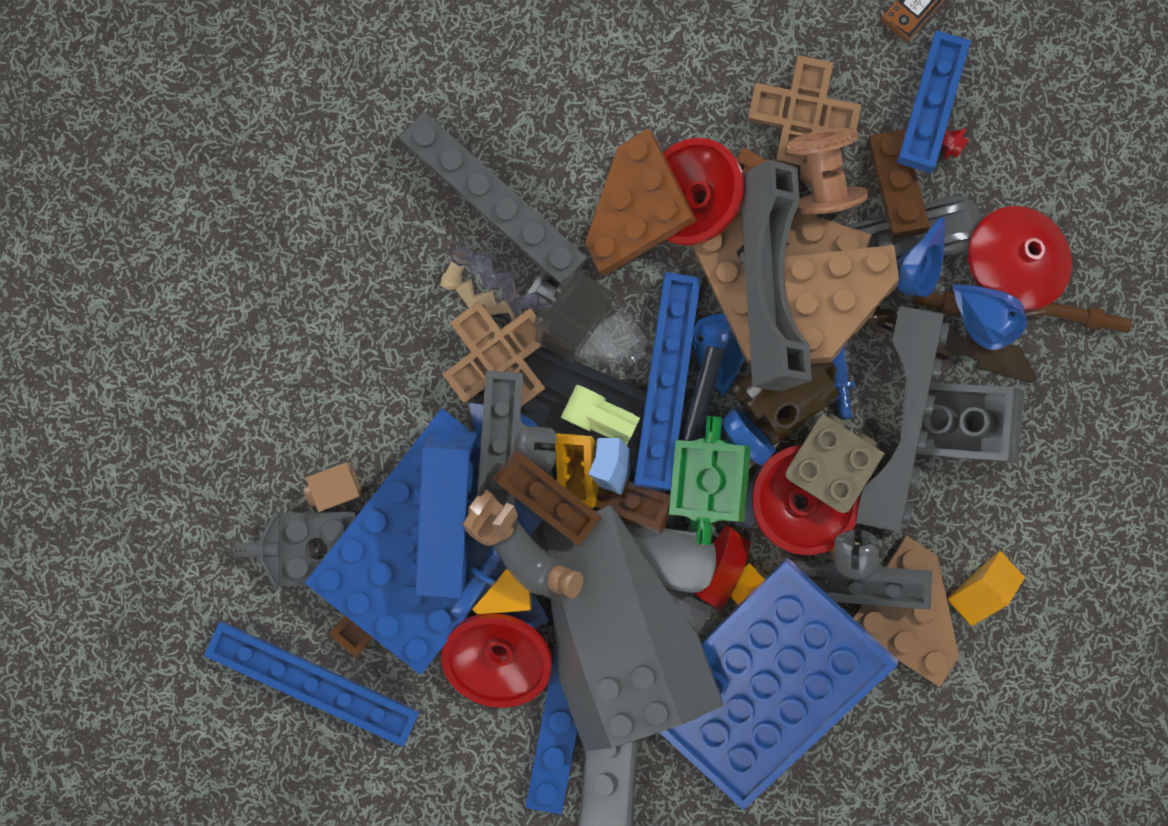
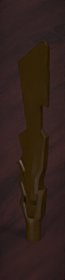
[865,308,1036,383]

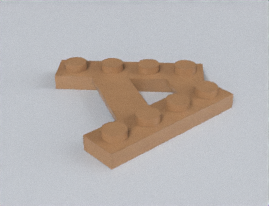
[691,202,871,365]

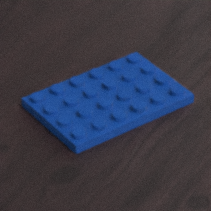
[305,408,543,675]
[660,557,898,810]

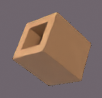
[304,462,364,512]

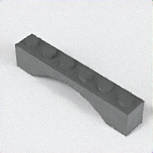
[400,111,587,289]
[742,159,812,392]
[856,306,950,532]

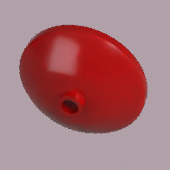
[663,138,744,246]
[968,206,1072,312]
[751,445,861,555]
[441,613,552,708]

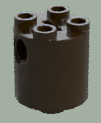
[730,362,839,445]

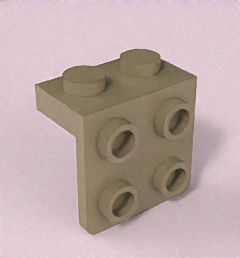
[785,413,885,513]

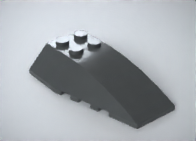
[543,505,724,751]

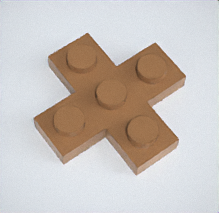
[747,55,862,168]
[442,301,553,408]

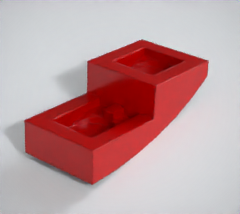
[694,525,751,611]

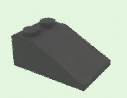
[901,381,1024,463]

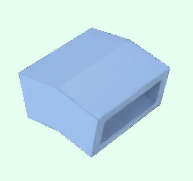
[588,438,632,495]

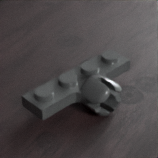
[477,371,557,507]
[783,529,932,610]

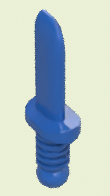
[832,346,855,420]
[450,546,501,618]

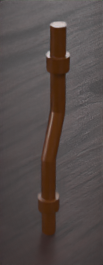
[912,292,1132,333]

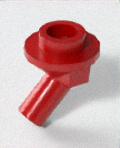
[941,128,969,161]

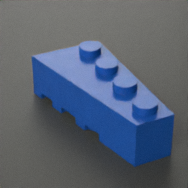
[410,430,477,598]

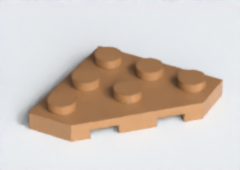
[784,245,899,364]
[852,535,959,687]

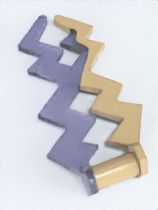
[440,246,561,335]

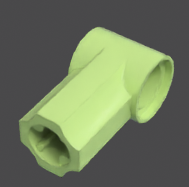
[560,384,640,446]

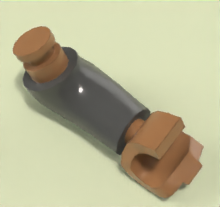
[463,490,583,599]

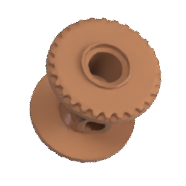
[785,128,868,215]

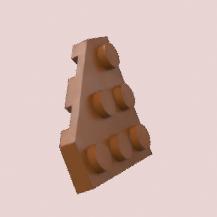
[585,128,696,276]

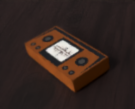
[880,0,944,43]

